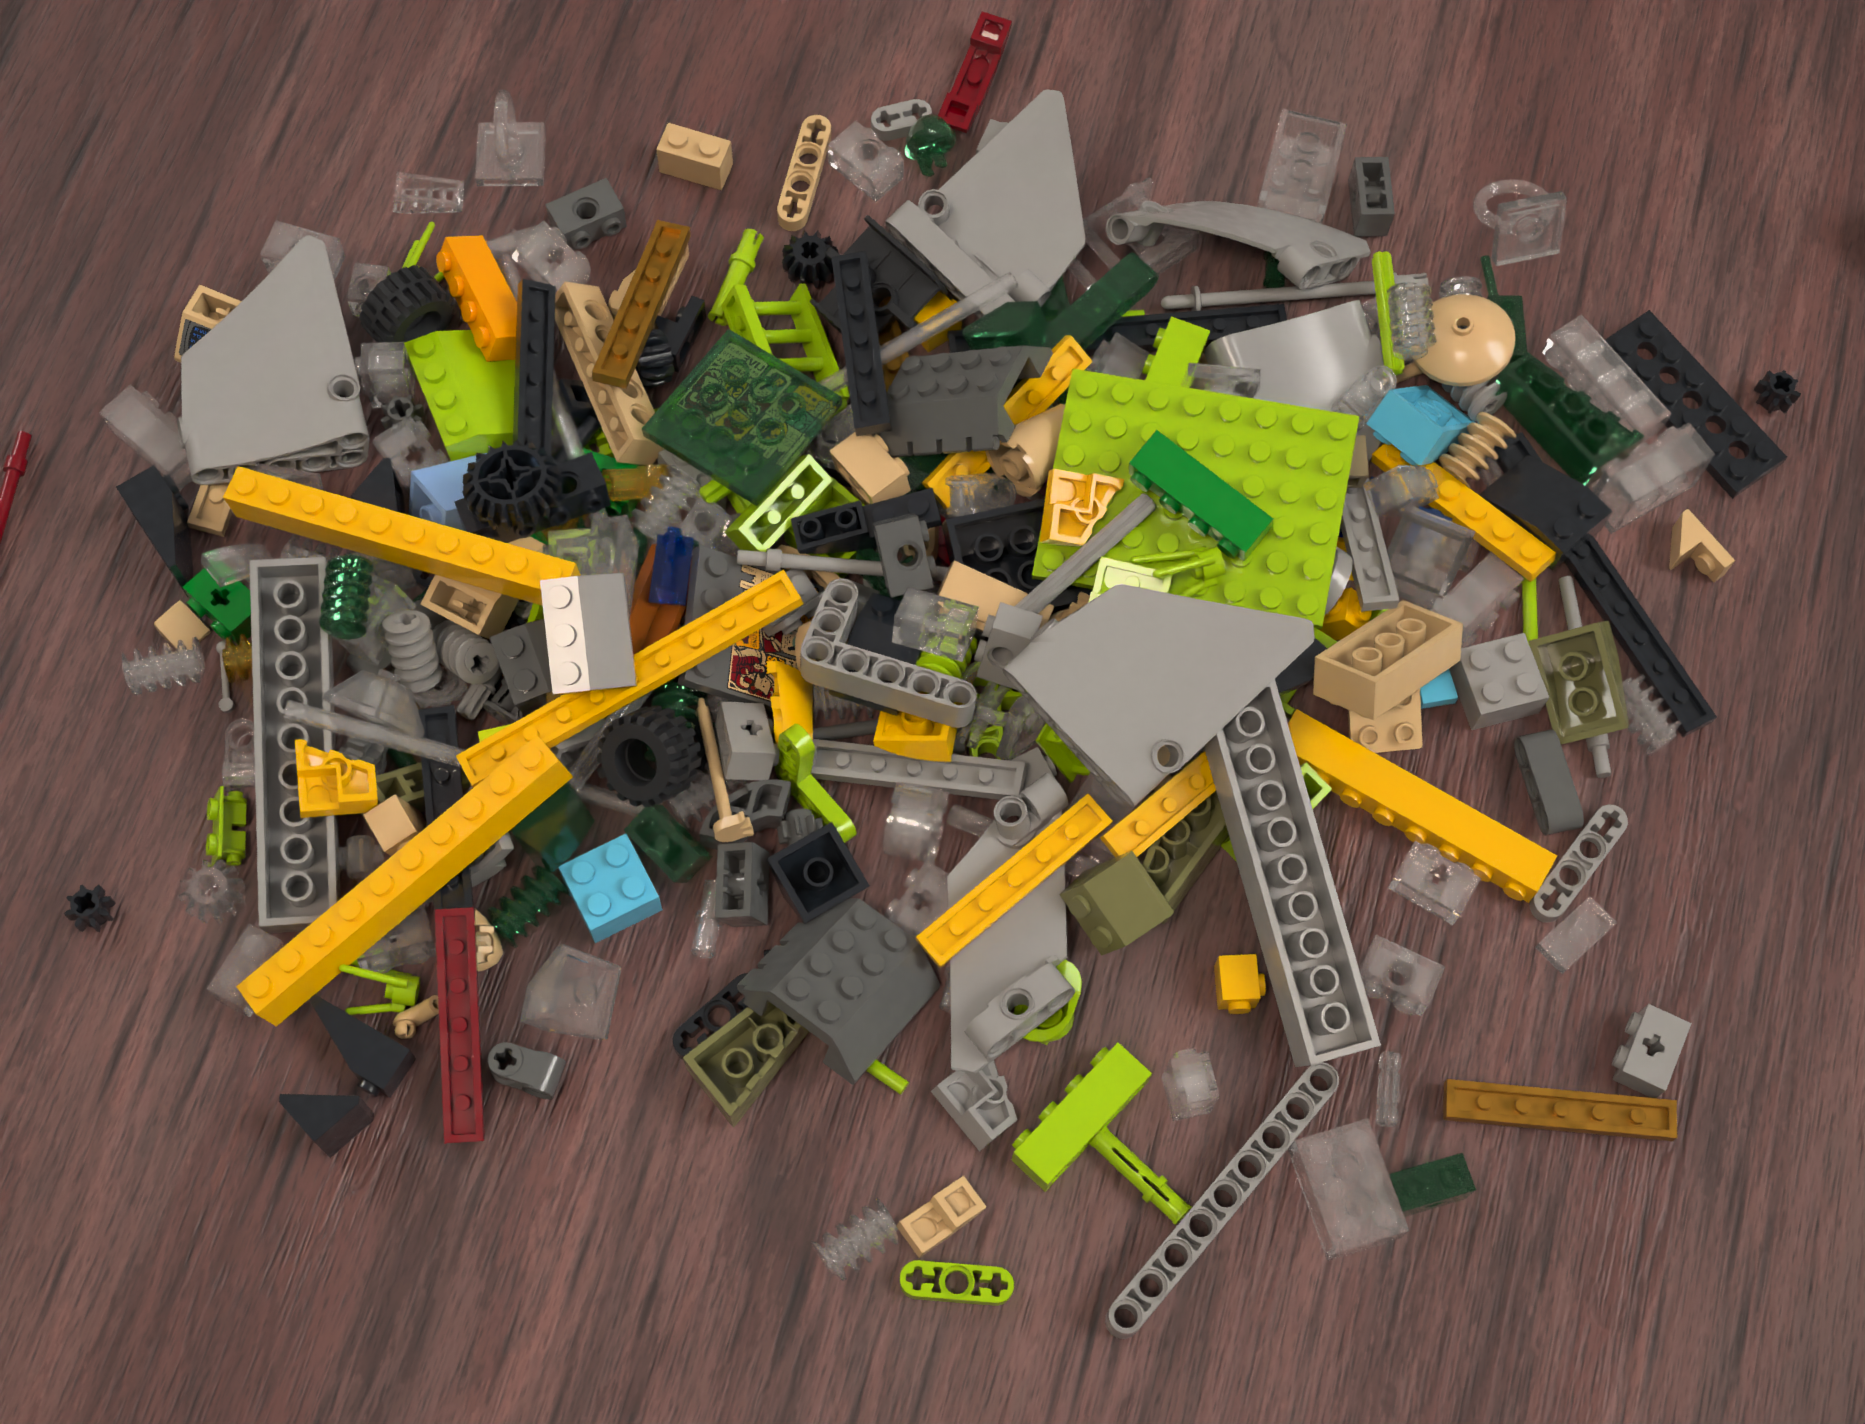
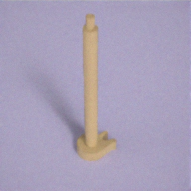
[697,698,754,842]

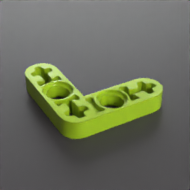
[775,724,857,843]

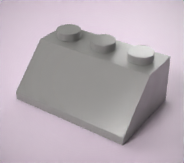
[540,573,637,694]

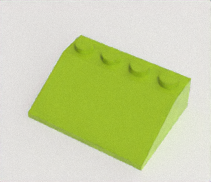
[403,330,553,461]

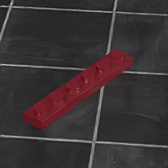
[435,907,485,1144]

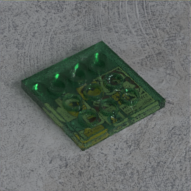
[642,329,842,506]

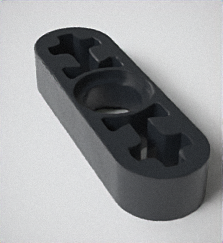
[673,973,748,1059]

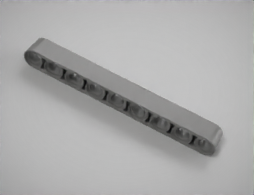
[1105,1062,1339,1339]

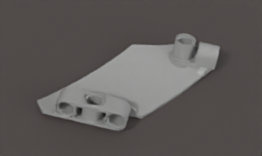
[1106,201,1371,290]
[947,773,1075,1074]

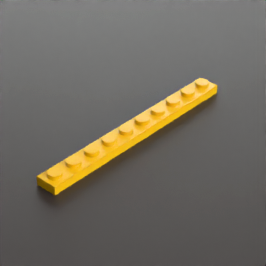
[456,570,803,788]

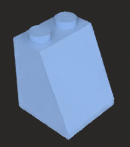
[408,453,487,531]

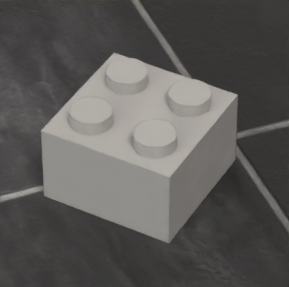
[1449,633,1549,730]

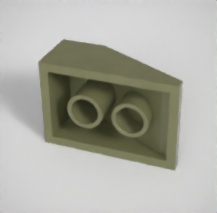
[1529,621,1629,745]

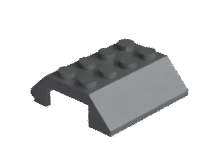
[880,346,1053,458]
[737,898,940,1085]

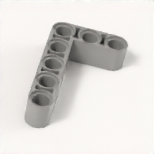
[800,578,977,728]

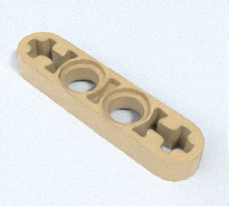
[777,115,831,231]

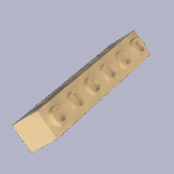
[555,281,669,466]

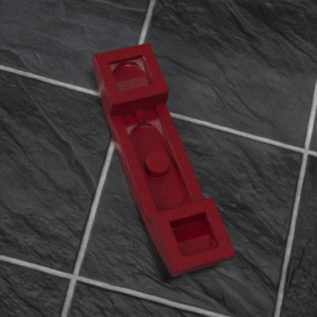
[936,11,1012,133]

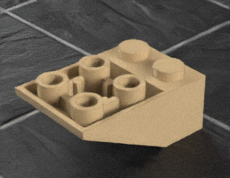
[420,536,546,639]

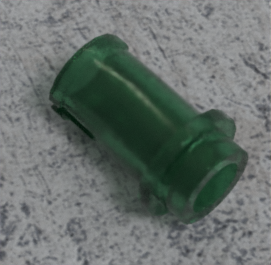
[1263,251,1285,288]

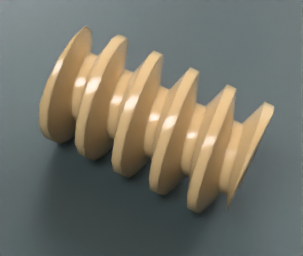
[1439,412,1516,489]

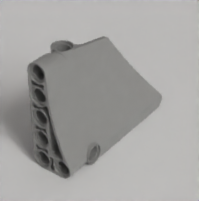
[885,89,1086,337]
[177,235,370,485]
[1204,300,1388,462]
[1002,584,1315,807]

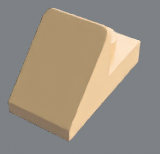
[1669,509,1735,582]

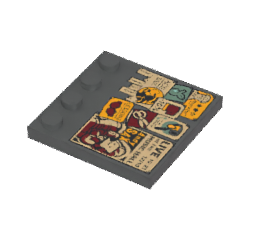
[678,545,824,713]

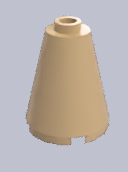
[985,404,1065,497]

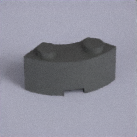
[699,779,791,850]

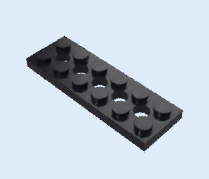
[1595,310,1787,499]

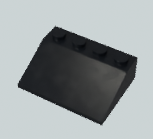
[941,498,1093,626]

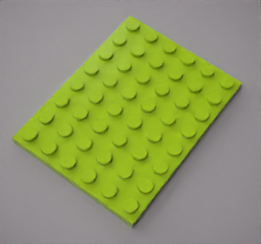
[1032,369,1359,629]

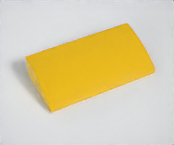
[873,661,971,762]

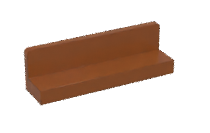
[627,543,692,655]

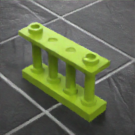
[721,284,850,416]

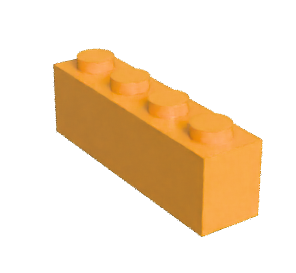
[436,235,517,362]

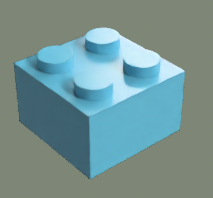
[558,833,663,943]

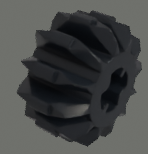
[782,230,839,289]
[635,329,674,388]

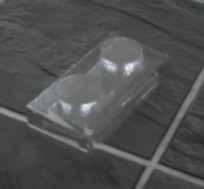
[1535,896,1617,974]

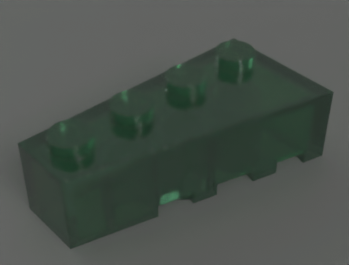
[1495,353,1645,486]

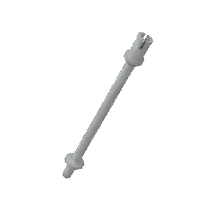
[1161,272,1428,311]

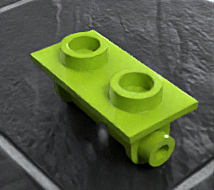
[1035,723,1093,783]
[206,786,247,868]

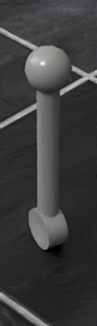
[216,641,235,713]

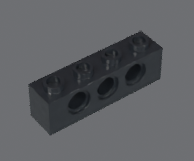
[454,452,611,543]

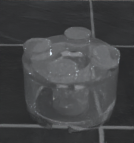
[883,782,950,863]

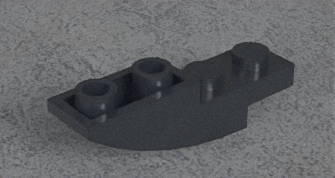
[791,488,942,554]

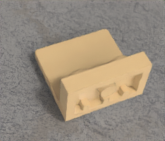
[1348,689,1423,753]

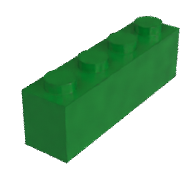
[1129,430,1274,561]

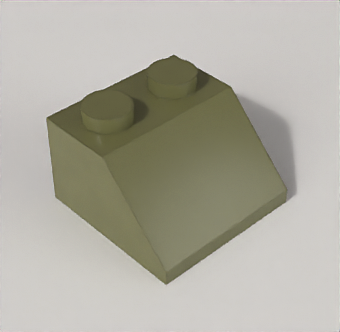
[1059,851,1174,956]

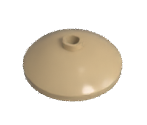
[1410,294,1515,387]

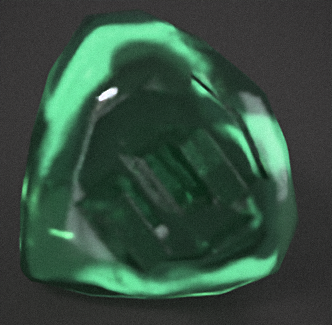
[904,114,957,177]

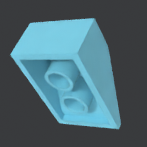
[1366,385,1476,466]

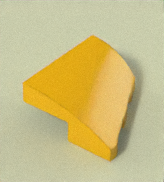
[1039,469,1124,546]
[767,661,813,744]
[295,739,378,818]

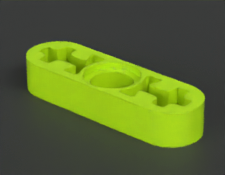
[900,1260,1014,1306]

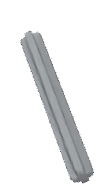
[1014,493,1156,614]

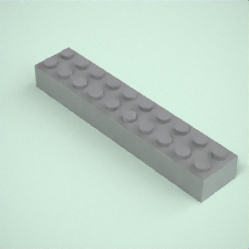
[250,557,341,934]
[1204,679,1381,1067]

